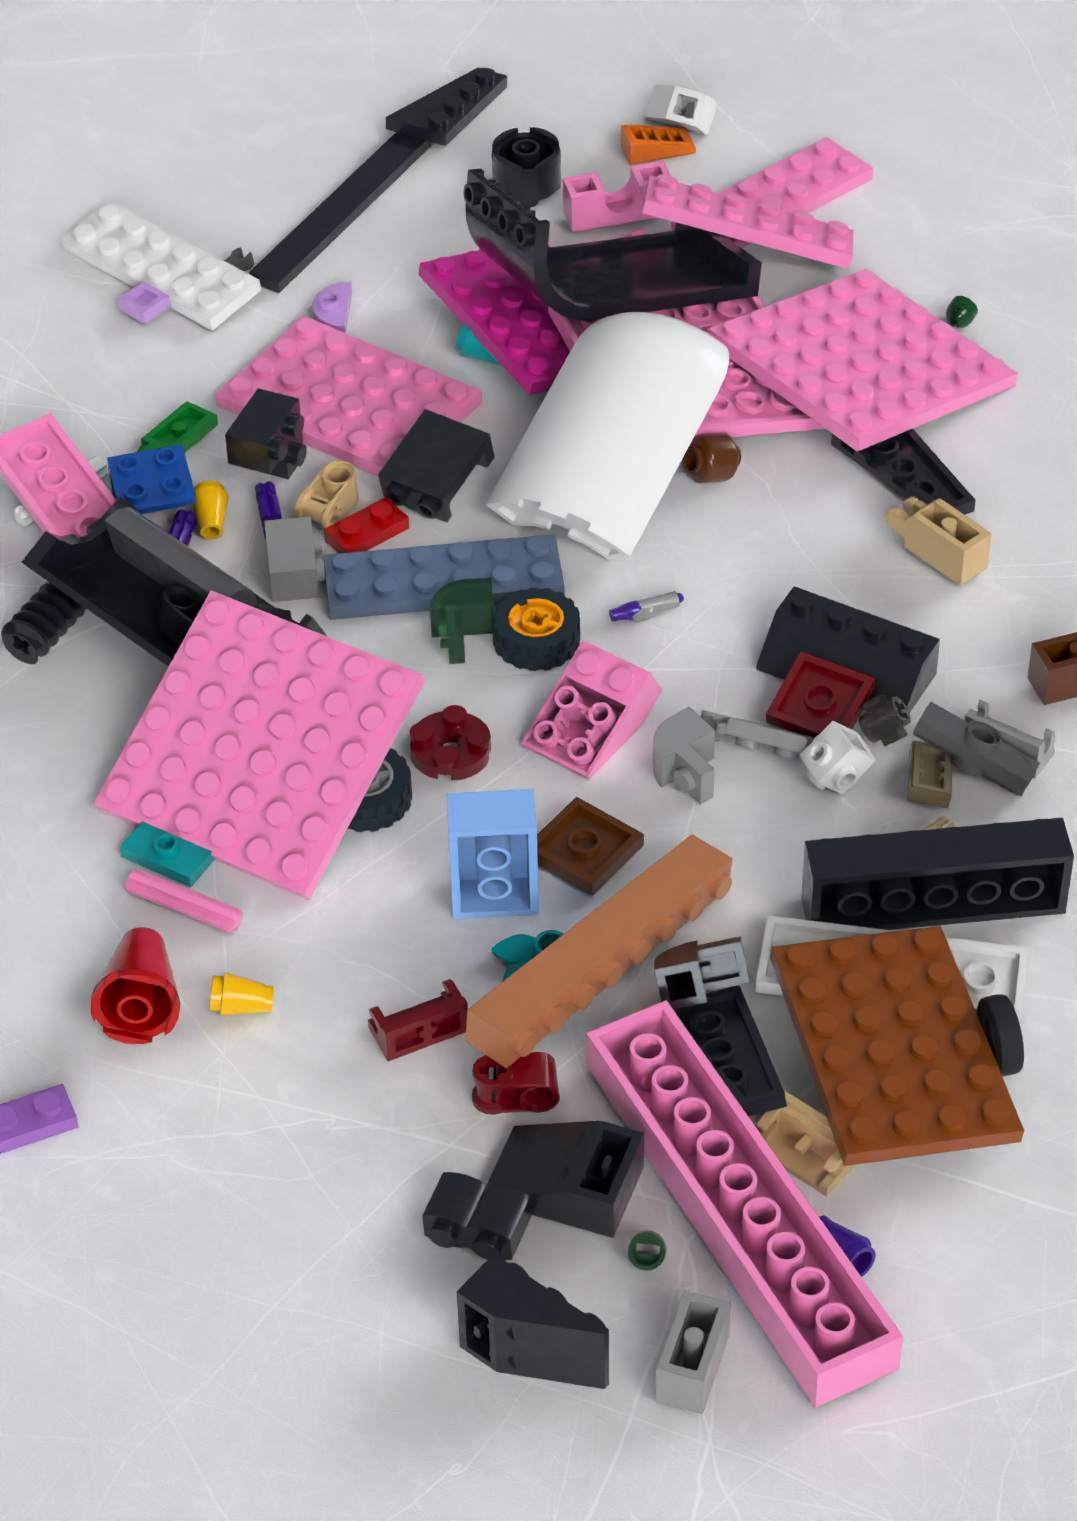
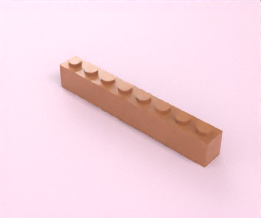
[465,834,733,1068]

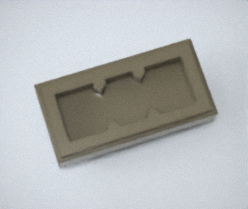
[907,740,952,808]

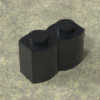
[422,1172,532,1260]

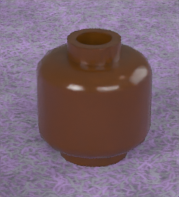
[682,432,741,483]

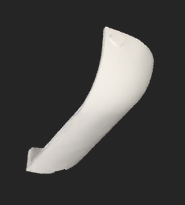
[486,312,729,561]

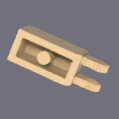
[885,496,992,586]

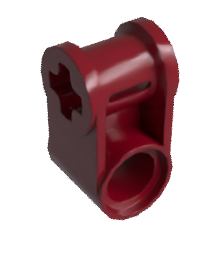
[472,1052,560,1115]

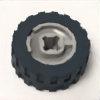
[347,748,412,832]

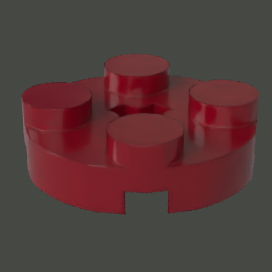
[409,705,491,780]

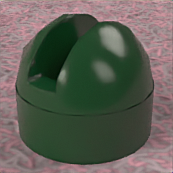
[946,296,978,328]
[628,1230,667,1271]

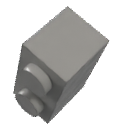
[264,516,325,602]
[656,1290,731,1414]

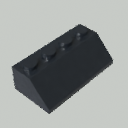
[756,586,940,724]

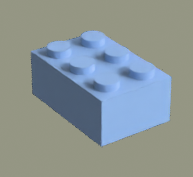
[446,789,539,919]

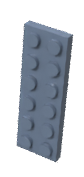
[324,534,565,620]

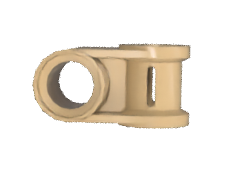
[294,460,359,529]

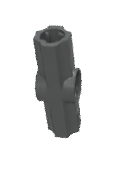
[913,702,1040,796]

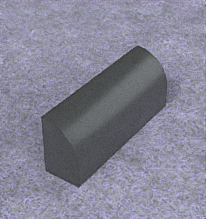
[104,507,257,607]

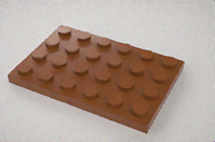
[770,926,1024,1166]

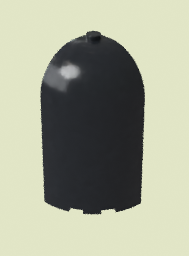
[21,497,327,667]

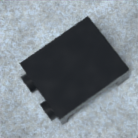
[378,409,495,522]

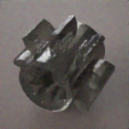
[859,693,911,747]

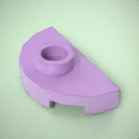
[312,282,352,333]

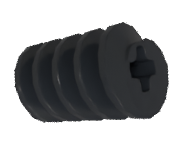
[1,581,86,664]

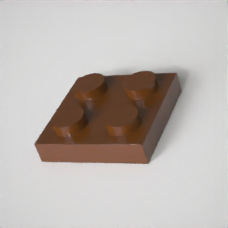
[537,797,644,896]

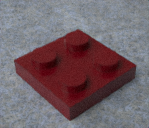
[766,652,875,739]

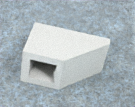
[644,85,718,135]

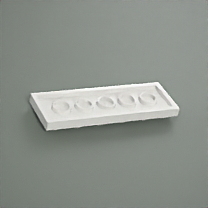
[61,200,261,331]
[755,915,1029,1026]

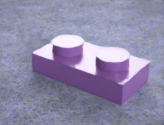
[0,1084,79,1154]

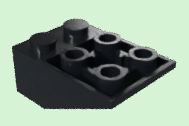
[487,1121,644,1238]
[457,1254,609,1389]

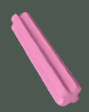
[125,869,242,933]

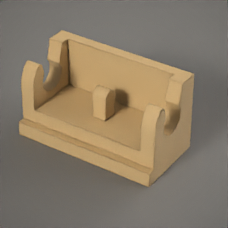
[756,1090,855,1196]

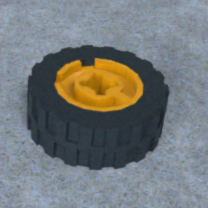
[492,587,580,671]

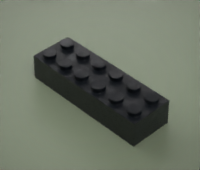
[801,817,1074,930]

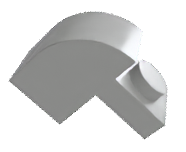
[653,707,715,805]

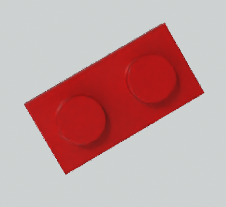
[324,497,409,554]

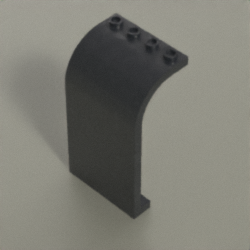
[463,168,762,320]

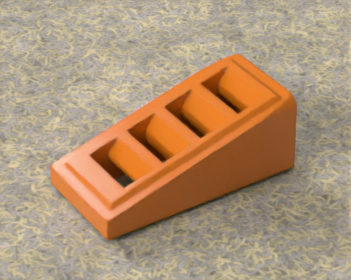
[621,125,696,165]

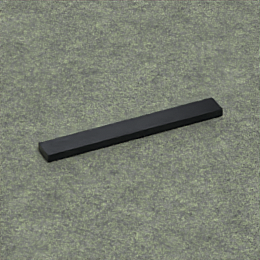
[249,132,431,293]

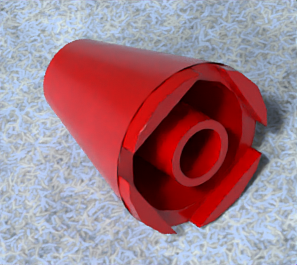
[91,927,180,1044]

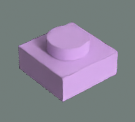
[118,281,170,324]

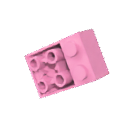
[521,640,663,779]

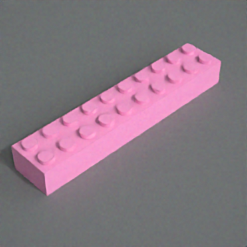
[586,1000,903,1408]

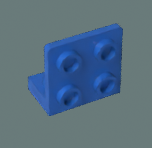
[107,444,197,514]

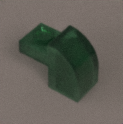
[430,578,494,664]

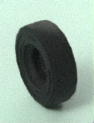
[977,994,1024,1076]

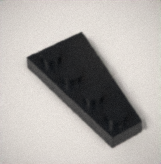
[386,67,507,146]
[831,429,976,515]
[673,985,787,1117]

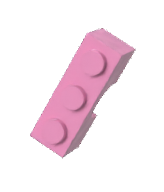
[563,161,671,232]

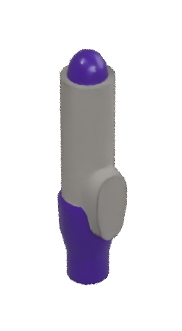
[609,591,684,622]

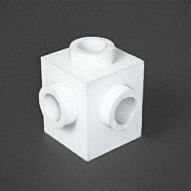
[799,721,876,795]

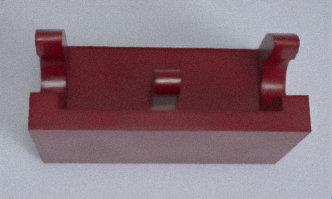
[368,979,468,1061]

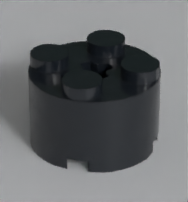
[492,127,561,207]

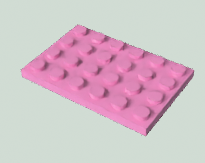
[216,315,482,476]

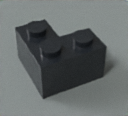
[225,388,307,480]

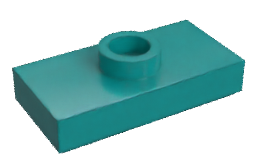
[120,821,215,887]

